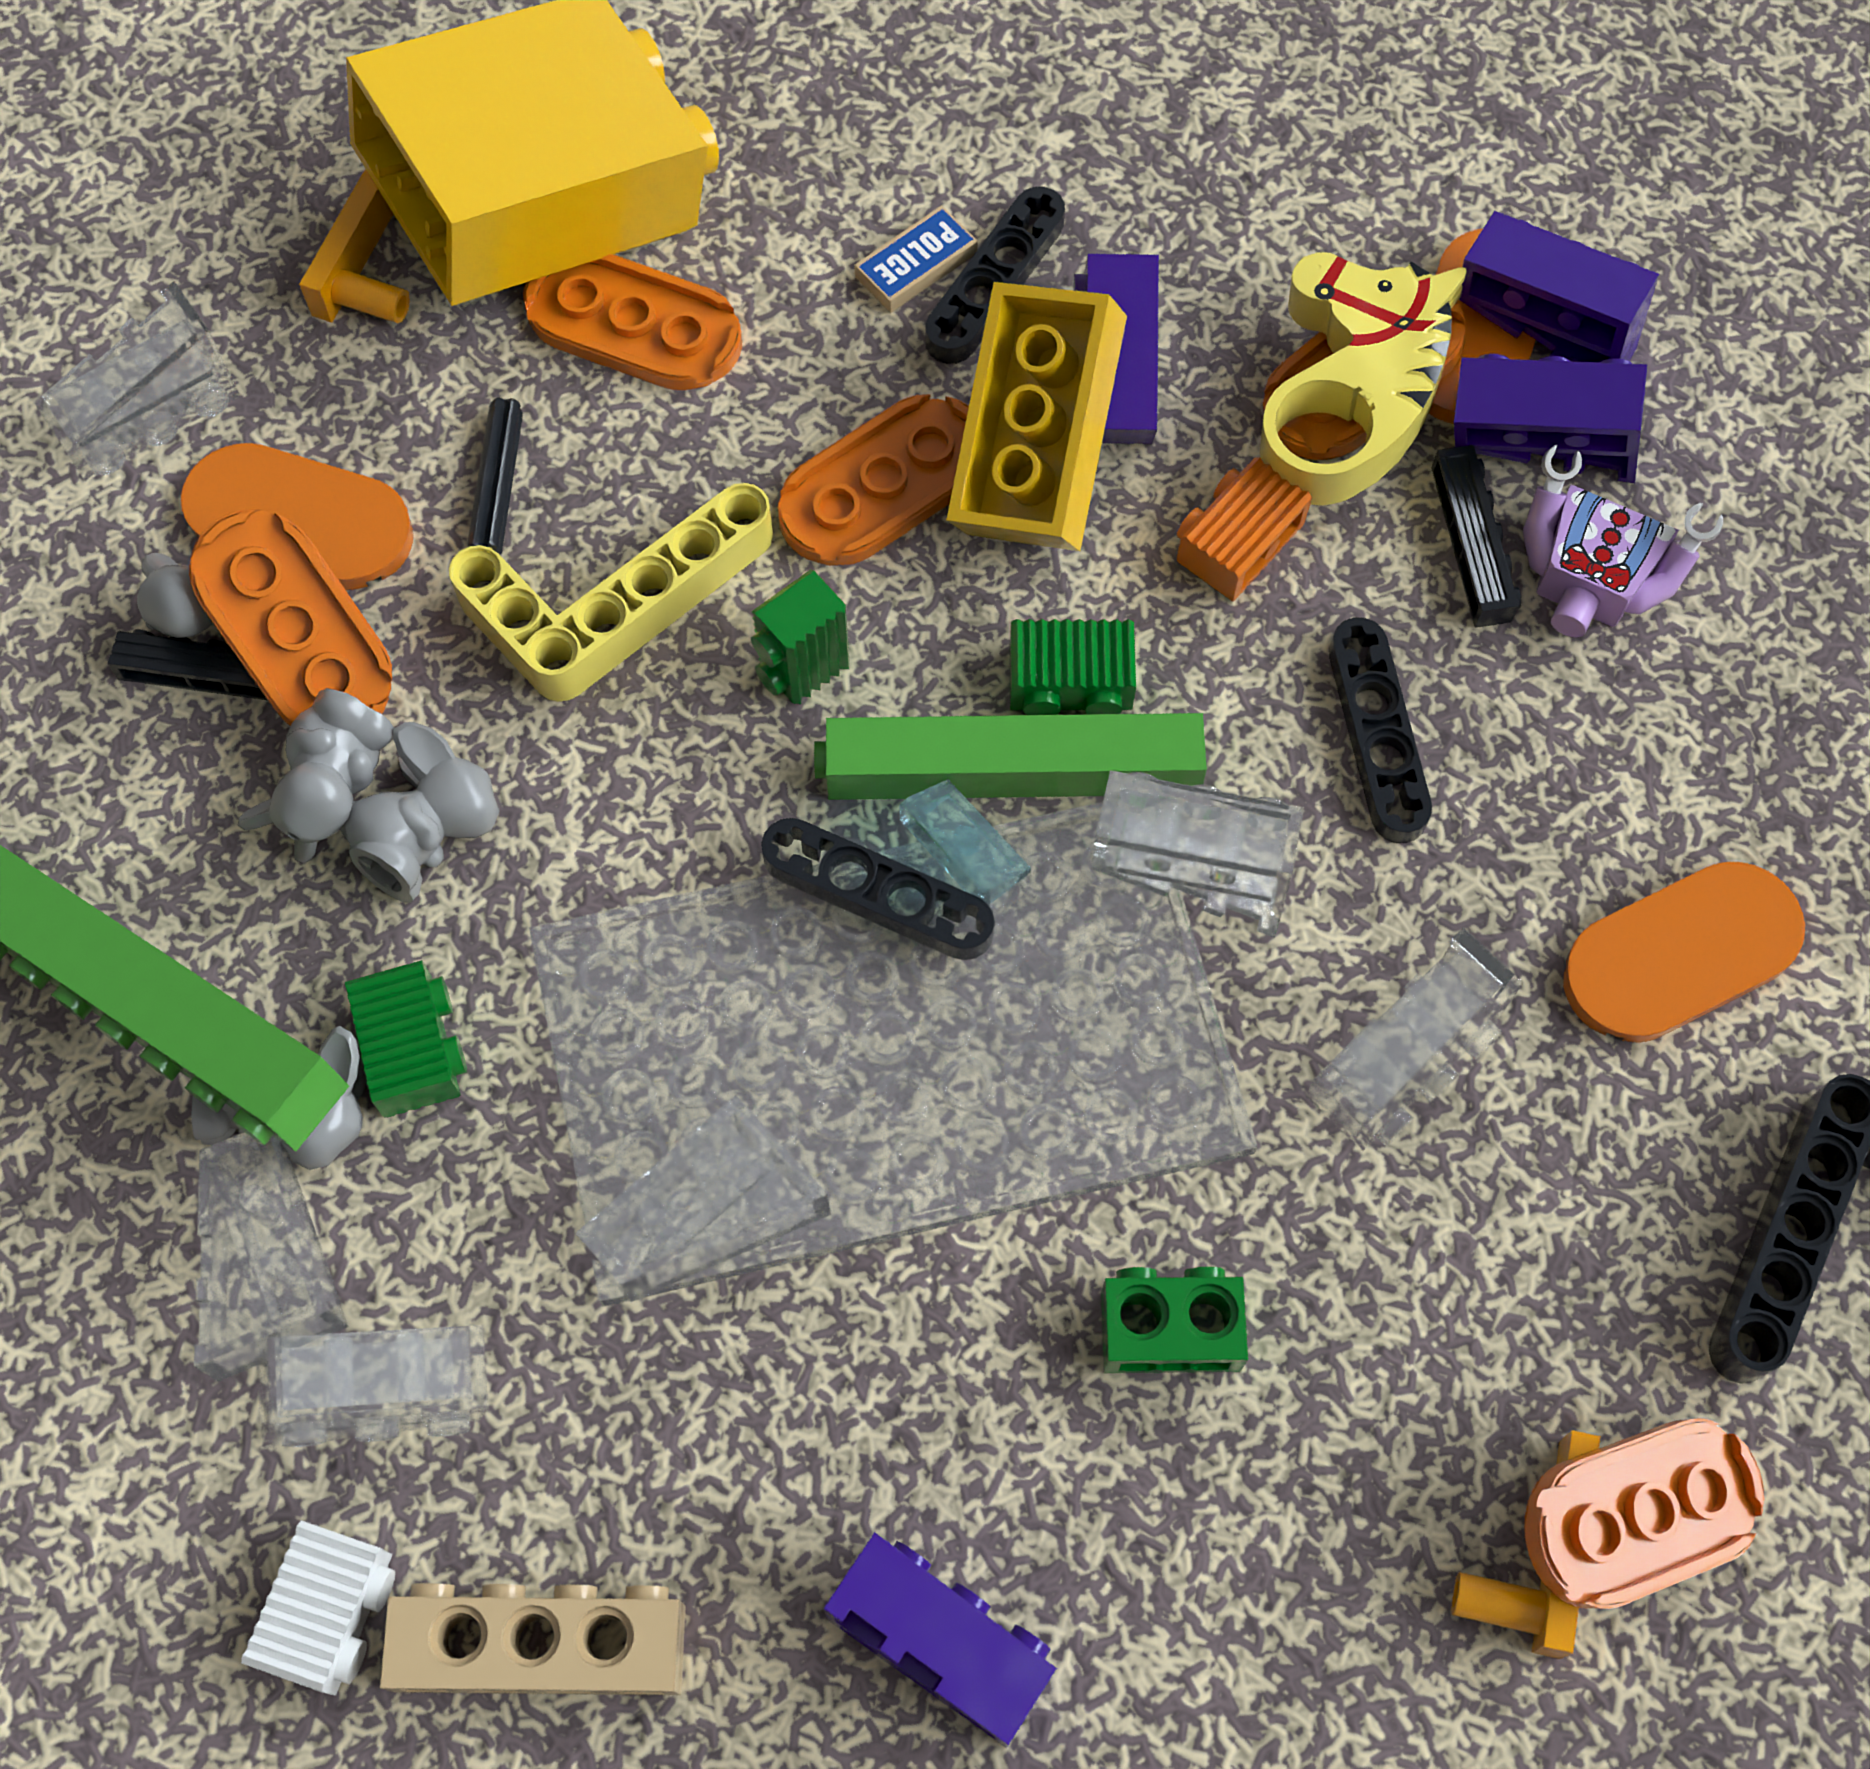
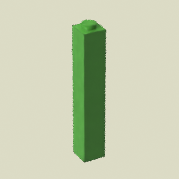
[814,713,1207,800]

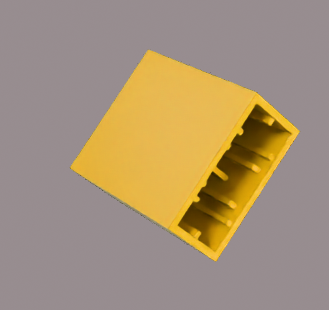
[346,0,719,306]

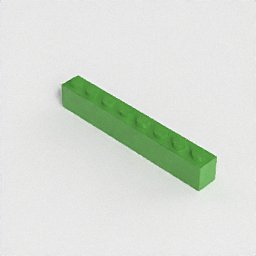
[0,845,350,1152]

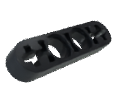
[925,186,1065,364]
[1329,617,1432,843]
[761,818,995,960]

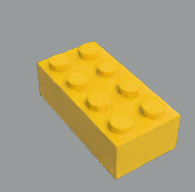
[946,282,1127,551]

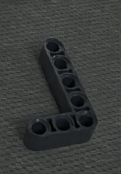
[1709,1074,1870,1384]

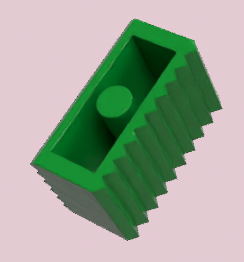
[750,569,850,704]
[1009,619,1136,715]
[345,960,467,1118]

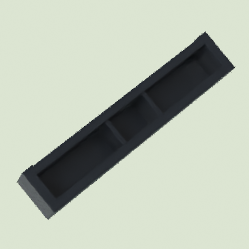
[1431,445,1522,628]
[107,629,268,701]

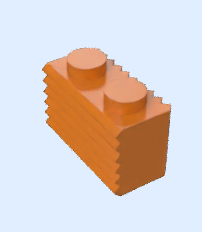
[1176,457,1312,602]

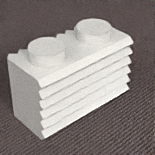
[241,1521,395,1696]

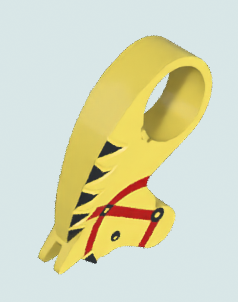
[1260,252,1466,505]

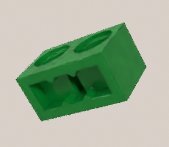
[1101,1267,1248,1373]

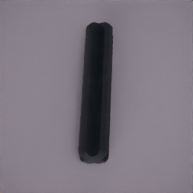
[467,397,523,555]

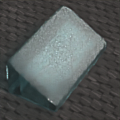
[899,779,1031,905]

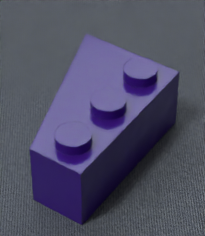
[1459,210,1659,363]
[1073,254,1159,444]
[1454,354,1648,483]
[823,1532,1057,1748]

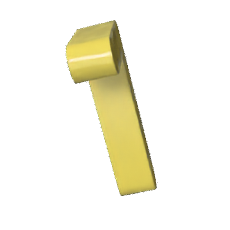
[449,483,773,702]

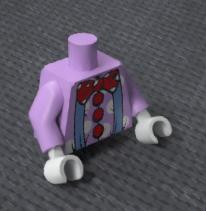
[1523,445,1723,637]

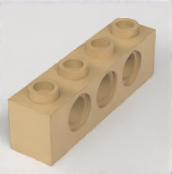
[380,1583,686,1695]

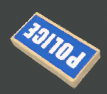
[854,205,978,313]

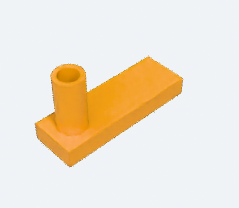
[299,169,410,323]
[1451,1430,1600,1659]

